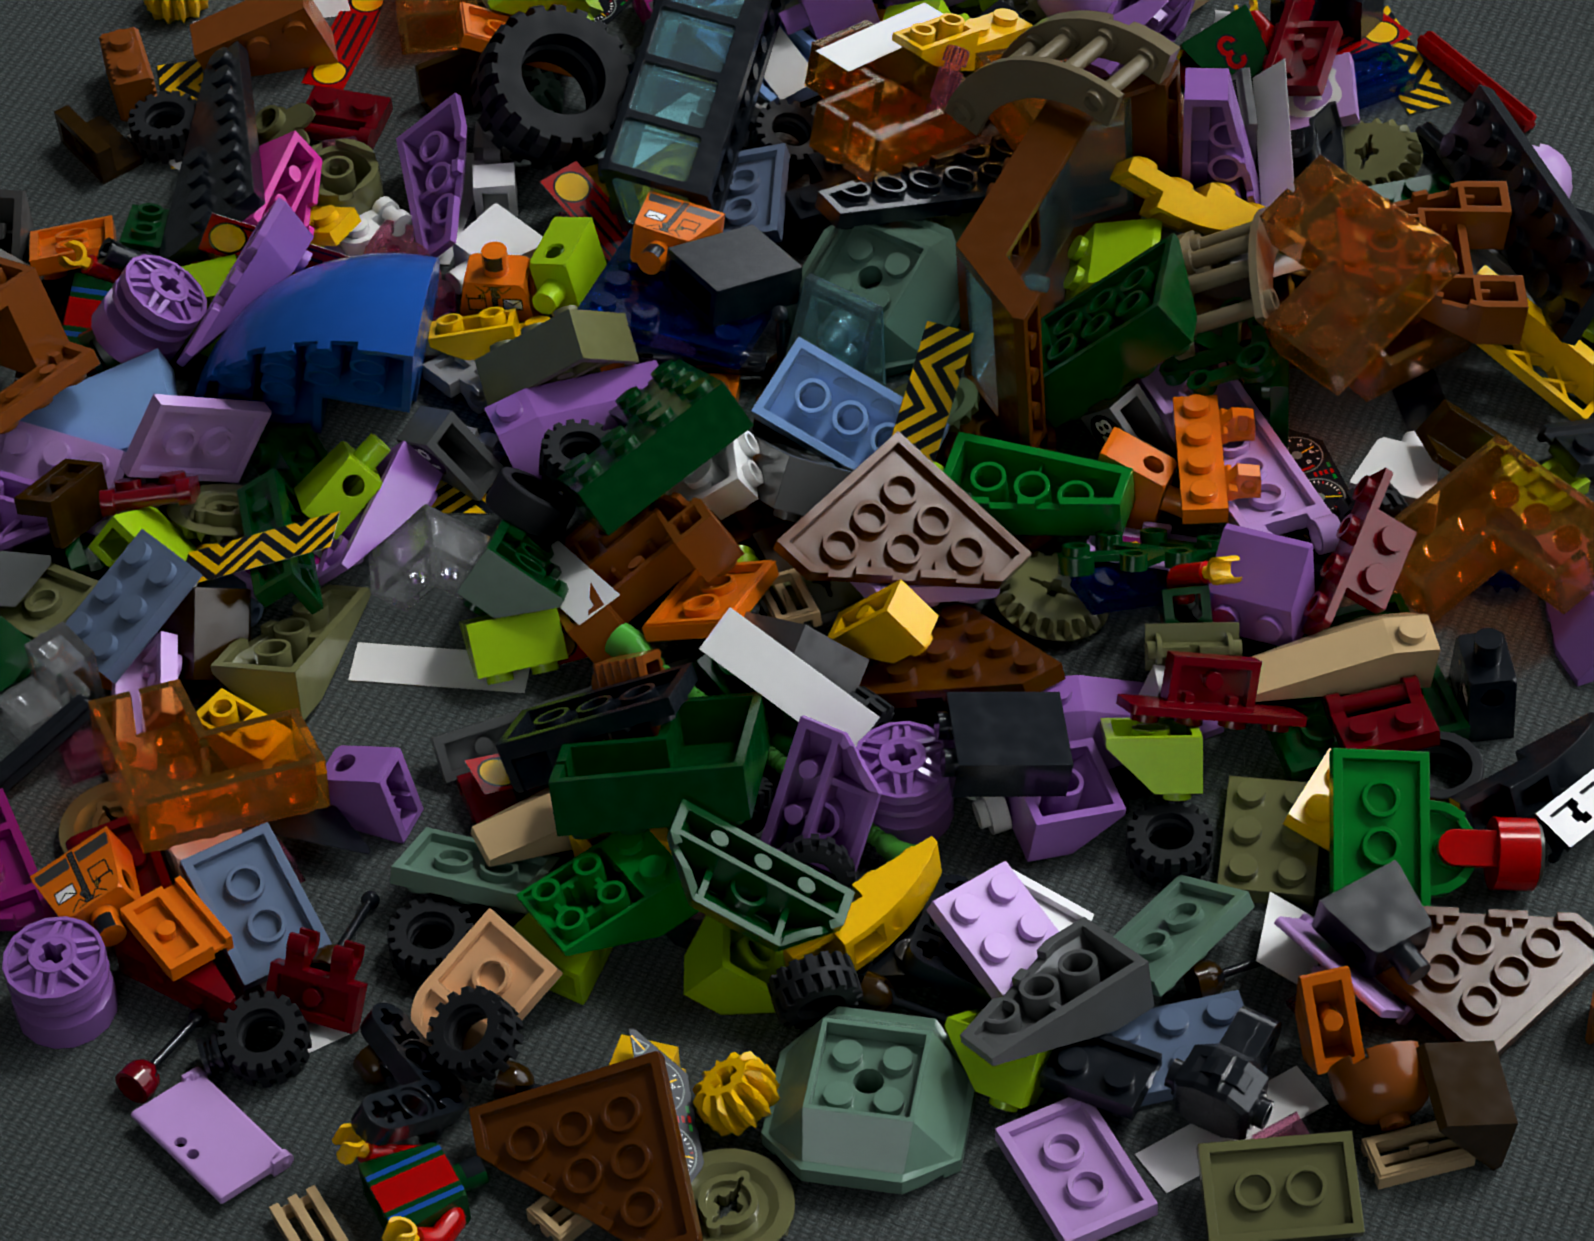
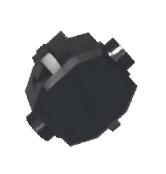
[1164,1006,1282,1140]

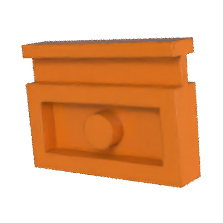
[120,875,234,982]

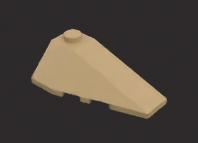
[1252,612,1441,702]
[471,787,572,867]

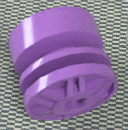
[91,254,207,364]
[856,721,954,845]
[2,916,118,1049]

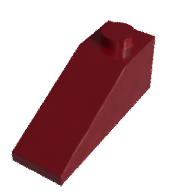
[114,928,236,1023]

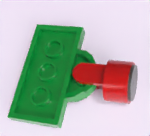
[1329,748,1545,906]

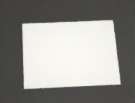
[1256,892,1318,984]

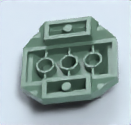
[786,219,975,380]
[761,1006,977,1195]

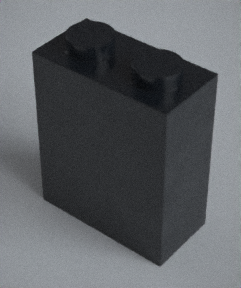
[663,224,803,328]
[934,692,1074,797]

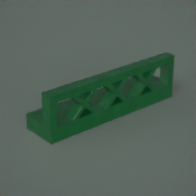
[237,468,324,615]

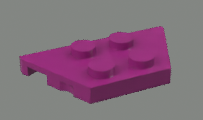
[0,788,57,931]

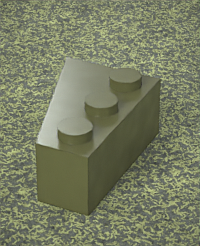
[475,305,639,406]

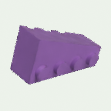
[1181,68,1261,234]

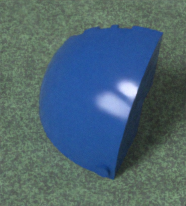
[193,253,440,433]

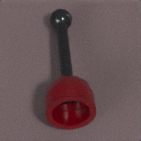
[115,1008,208,1104]

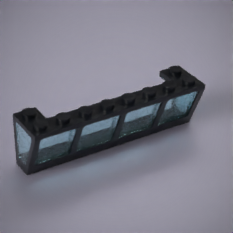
[598,0,785,232]

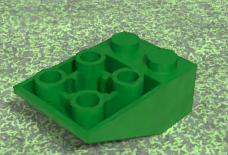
[516,829,700,956]

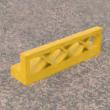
[1476,265,1594,421]

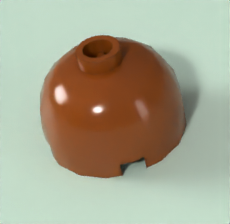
[1327,1040,1430,1132]

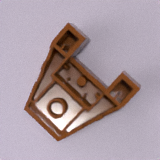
[1335,181,1529,345]
[558,492,744,664]

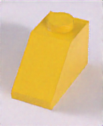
[828,579,939,664]

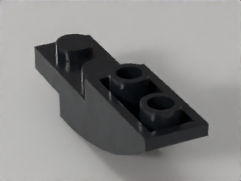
[1449,712,1594,830]

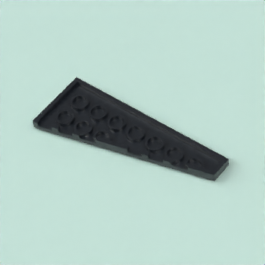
[158,40,266,266]
[815,125,1120,230]

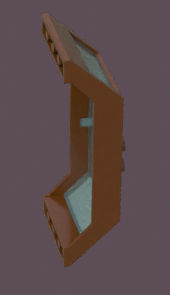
[956,60,1182,448]

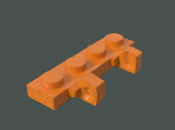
[1173,394,1261,525]

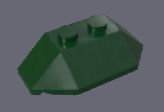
[666,799,855,952]

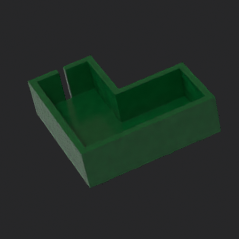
[558,359,754,536]
[548,692,771,840]

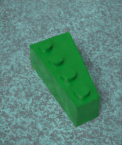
[943,431,1135,536]

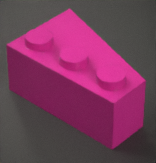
[242,130,323,240]

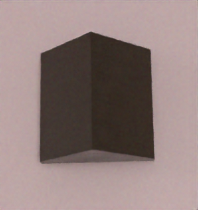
[158,587,251,681]
[1416,1040,1518,1171]

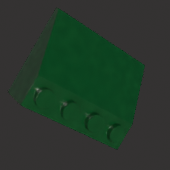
[1041,233,1197,428]

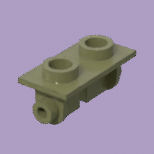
[1145,622,1242,671]

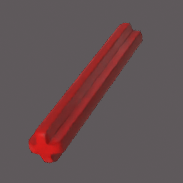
[1416,31,1537,134]

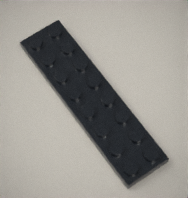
[1436,84,1594,346]

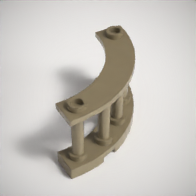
[944,10,1181,136]
[1175,205,1302,361]

